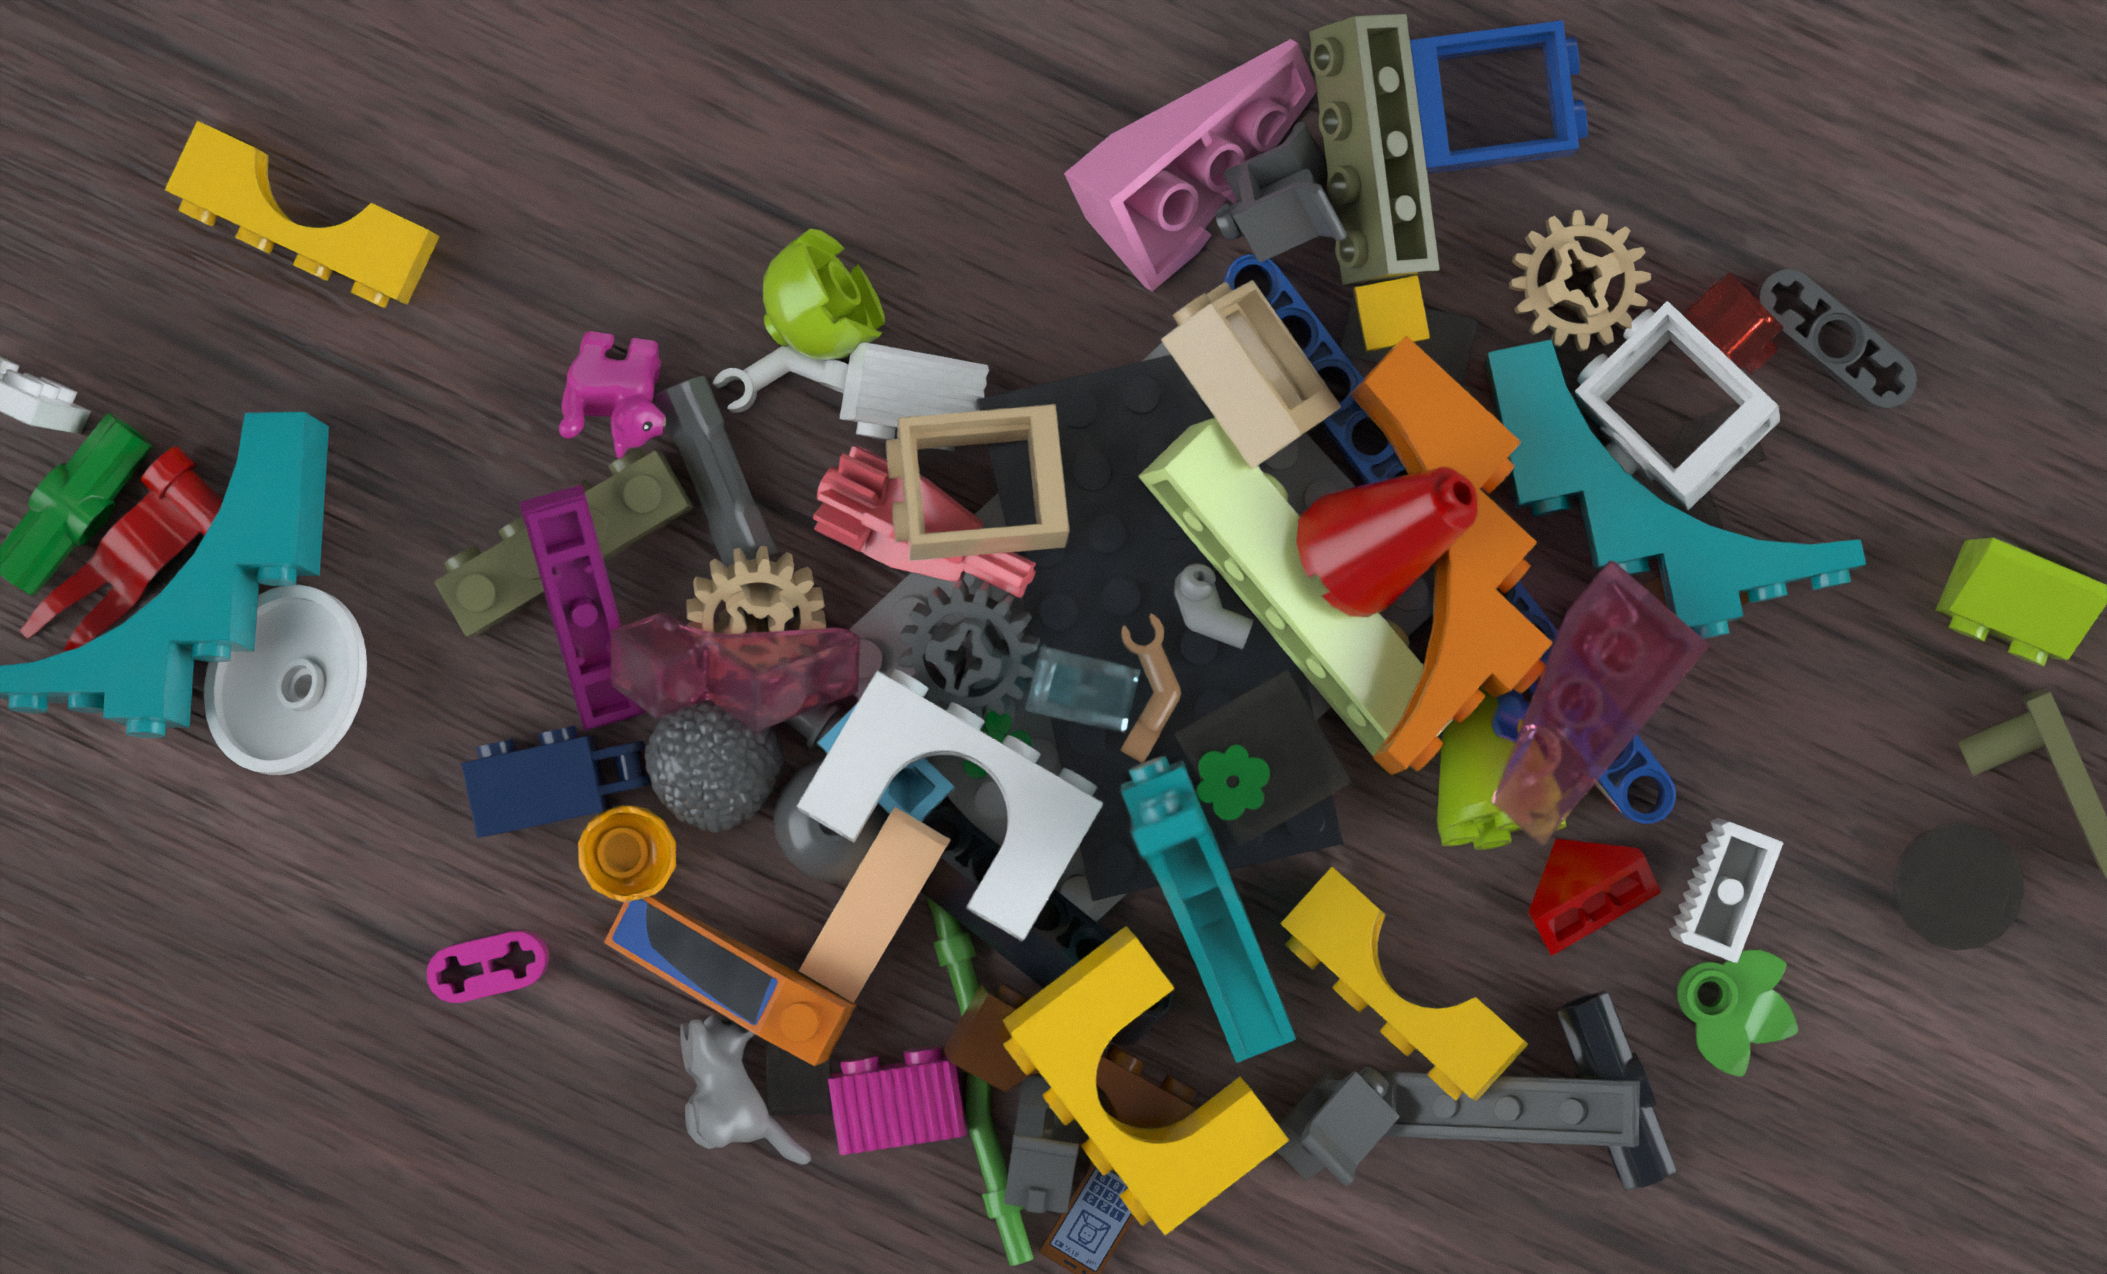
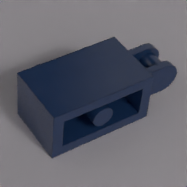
[461,726,652,838]

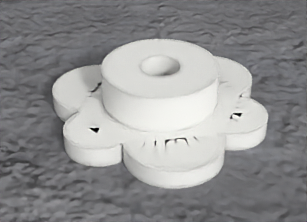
[1600,425,1655,482]

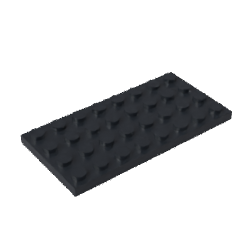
[977,355,1344,901]

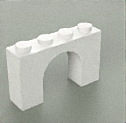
[797,669,1103,941]

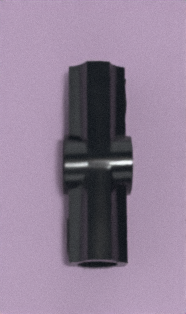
[1554,990,1677,1191]

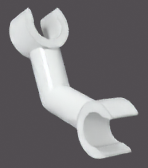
[713,345,848,413]

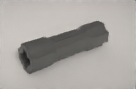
[654,375,779,567]

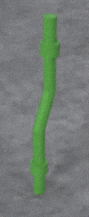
[926,896,1034,1266]

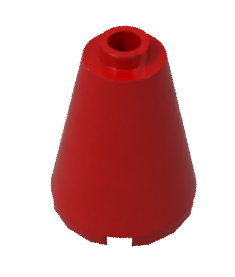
[1296,467,1478,618]

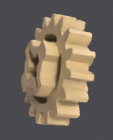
[1509,210,1651,351]
[686,546,826,683]

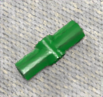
[0,413,155,596]

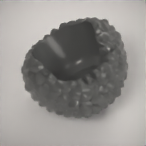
[645,695,784,833]

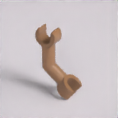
[1120,614,1181,763]

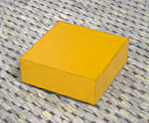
[1353,275,1430,352]

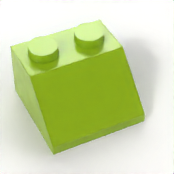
[1936,537,2107,667]

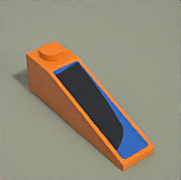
[604,895,857,1066]

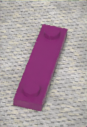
[519,484,645,731]

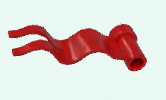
[19,446,223,653]

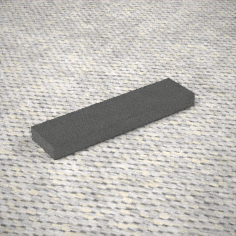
[1382,1071,1640,1147]

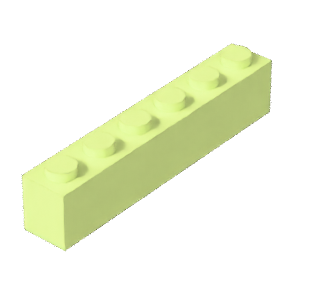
[1138,418,1453,756]

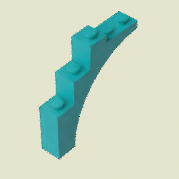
[1484,339,1866,641]
[0,412,329,738]
[1121,756,1296,1063]

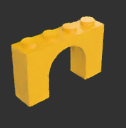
[1003,926,1289,1235]

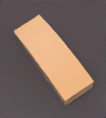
[799,807,950,1004]

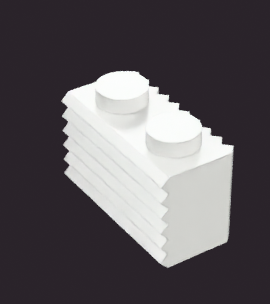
[839,343,989,451]
[1669,818,1784,963]

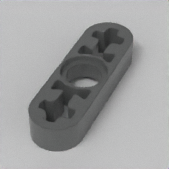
[1754,269,1917,410]

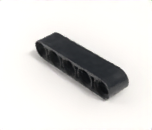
[921,806,1173,1046]

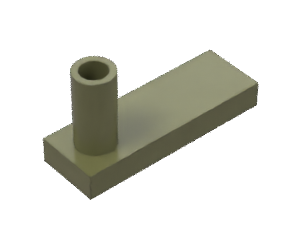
[1957,686,2107,878]

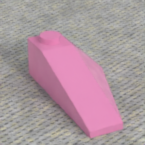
[1064,39,1317,292]

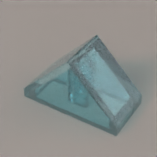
[1025,645,1141,733]

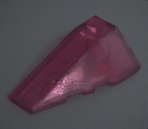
[1491,560,1710,845]

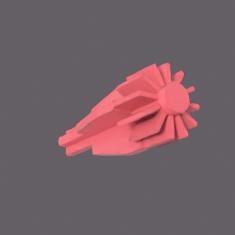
[813,445,1036,598]

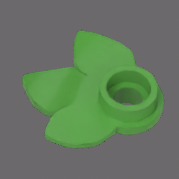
[1677,949,1798,1077]

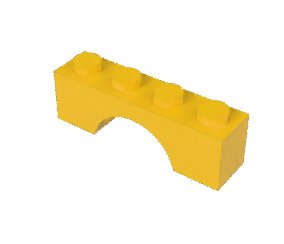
[165,121,440,308]
[1280,867,1528,1101]

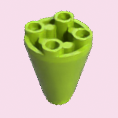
[1437,686,1566,850]

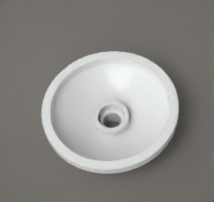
[204,585,367,775]

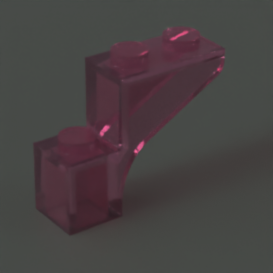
[611,612,860,732]

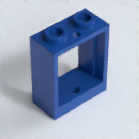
[1410,20,1588,174]

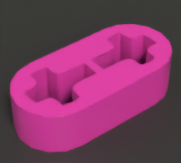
[426,929,549,1003]

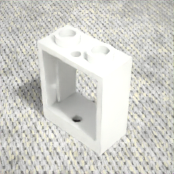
[1575,301,1780,511]

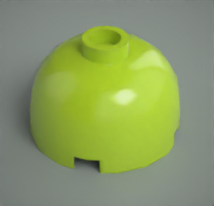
[763,229,885,360]

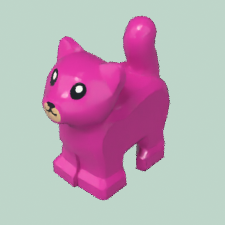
[559,331,666,459]

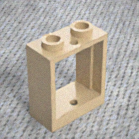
[1161,280,1341,469]
[886,405,1069,561]

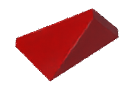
[1528,838,1662,956]

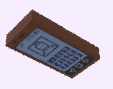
[1039,1162,1135,1274]

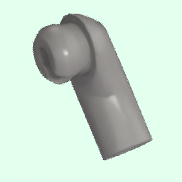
[1174,563,1253,649]

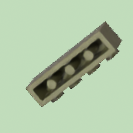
[1309,14,1440,285]
[434,447,696,637]

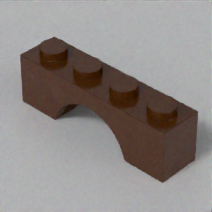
[943,983,1202,1129]

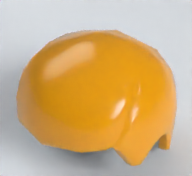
[578,805,676,902]

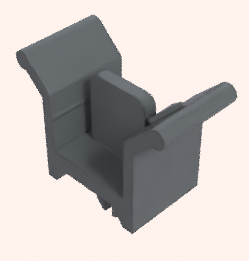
[1215,122,1347,263]
[1276,1067,1400,1187]
[1004,1074,1080,1213]

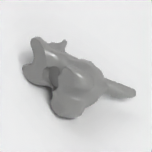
[680,1013,812,1165]

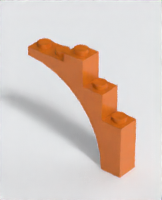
[1350,336,1553,776]

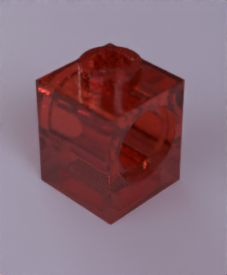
[1682,273,1784,375]

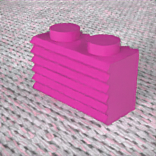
[828,1046,968,1155]

